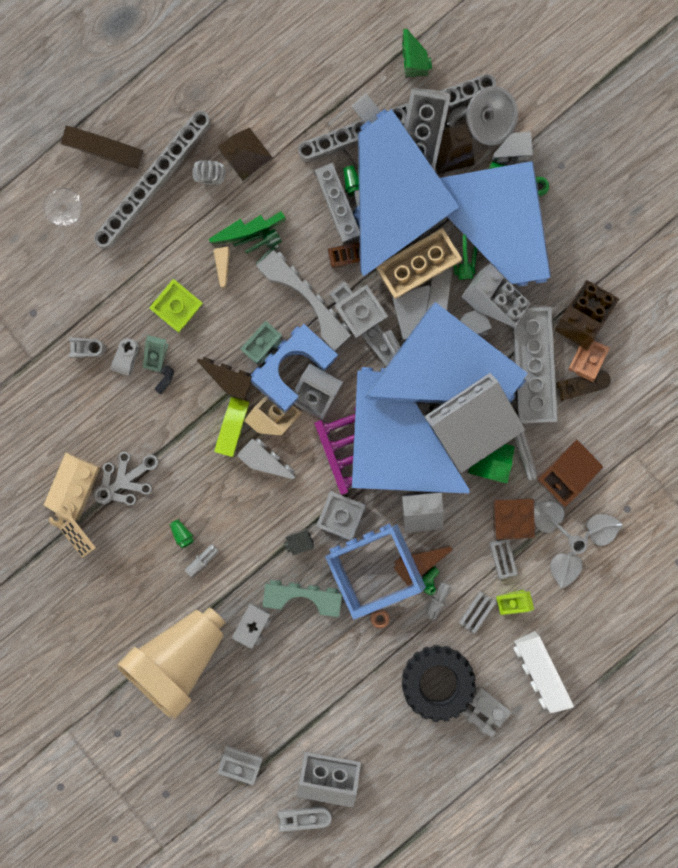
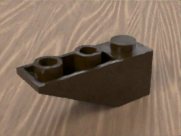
[197,357,252,400]

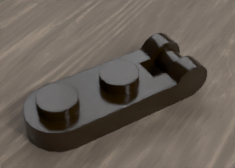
[556,371,611,401]

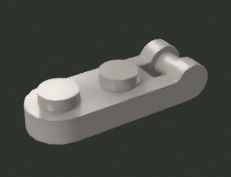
[277,807,332,831]

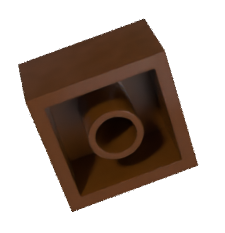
[493,498,535,539]

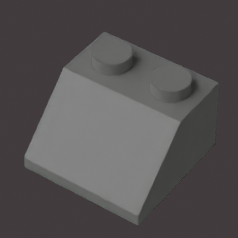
[294,364,343,420]

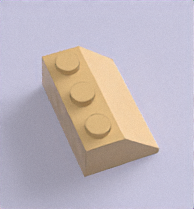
[44,452,101,521]

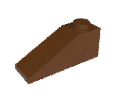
[393,546,453,586]

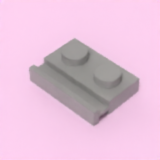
[217,745,263,785]

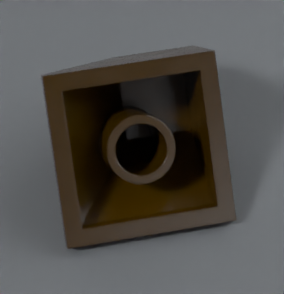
[436,123,475,174]
[218,127,273,181]

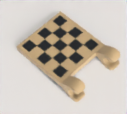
[49,505,96,558]

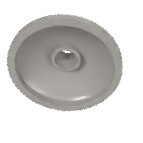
[466,86,518,145]

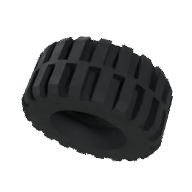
[401,645,476,722]

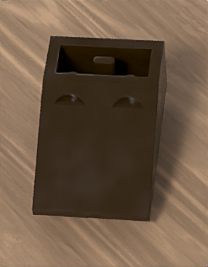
[555,280,620,350]

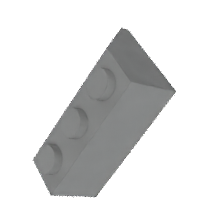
[297,752,361,807]

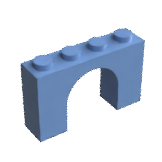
[251,324,338,413]

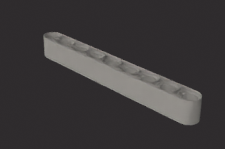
[94,111,211,249]

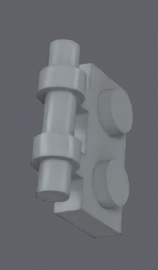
[461,687,512,737]

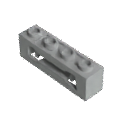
[315,163,360,245]

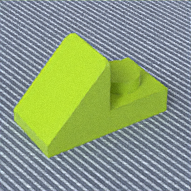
[496,590,534,615]

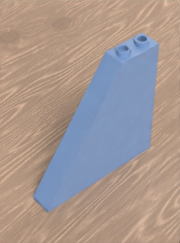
[358,109,459,276]
[440,161,551,287]
[365,302,528,404]
[352,367,469,494]

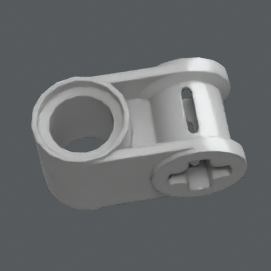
[68,338,106,358]
[111,338,139,376]

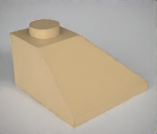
[244,396,302,435]

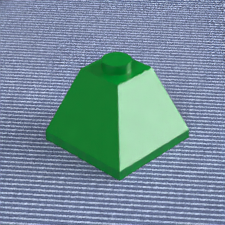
[402,29,432,78]
[468,444,515,484]

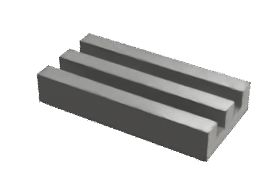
[489,539,518,580]
[459,591,496,634]

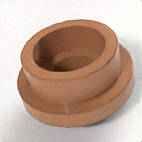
[371,609,390,628]

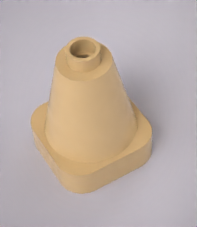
[115,607,225,719]

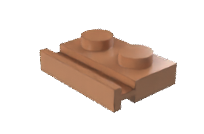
[568,341,610,382]

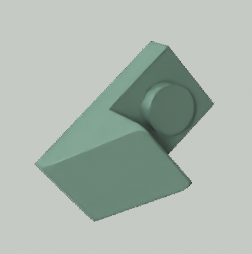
[143,335,168,372]

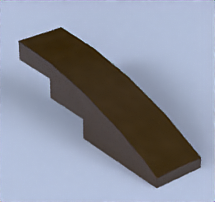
[61,125,143,169]

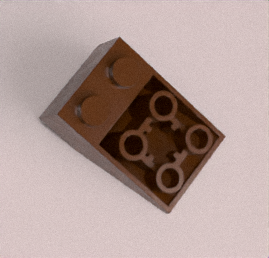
[536,439,603,507]

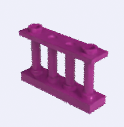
[314,407,356,495]

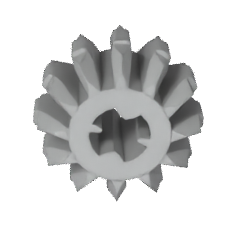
[192,160,225,185]

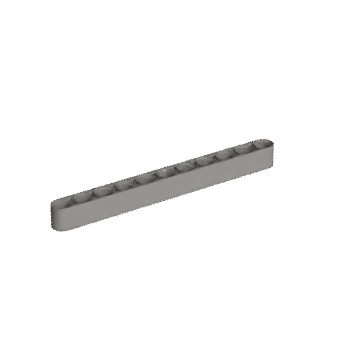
[298,74,496,162]

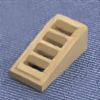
[213,247,230,289]

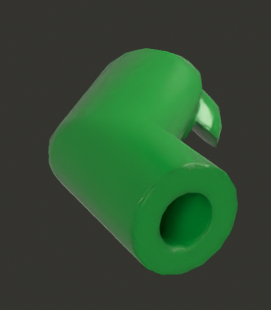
[422,566,440,595]

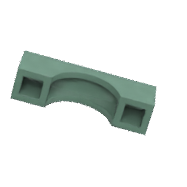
[262,580,342,617]

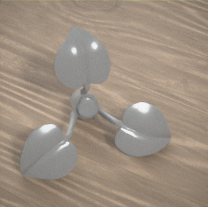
[534,501,623,588]

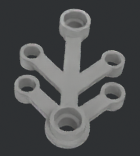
[94,452,159,505]

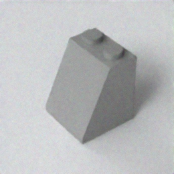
[401,492,444,533]

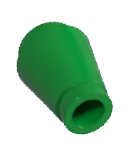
[343,166,359,196]
[169,519,194,549]

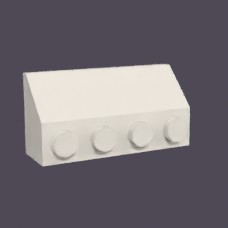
[513,631,574,713]

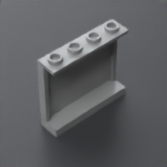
[425,373,525,473]

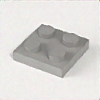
[335,284,388,338]
[316,491,366,540]

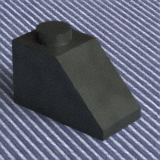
[284,528,315,555]

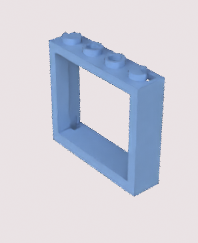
[325,524,426,620]

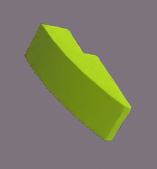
[214,397,250,457]

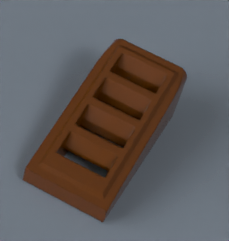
[327,242,360,269]

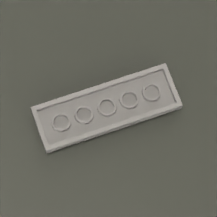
[513,307,558,424]

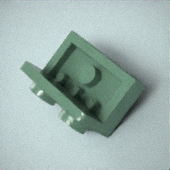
[240,321,283,365]

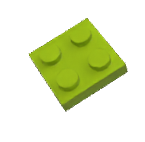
[149,279,203,333]

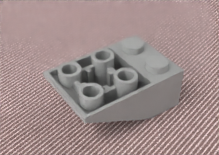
[461,264,531,328]

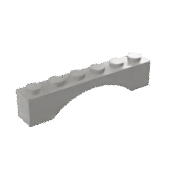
[256,250,351,352]

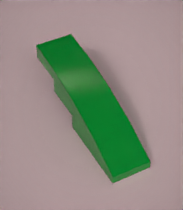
[208,211,286,245]

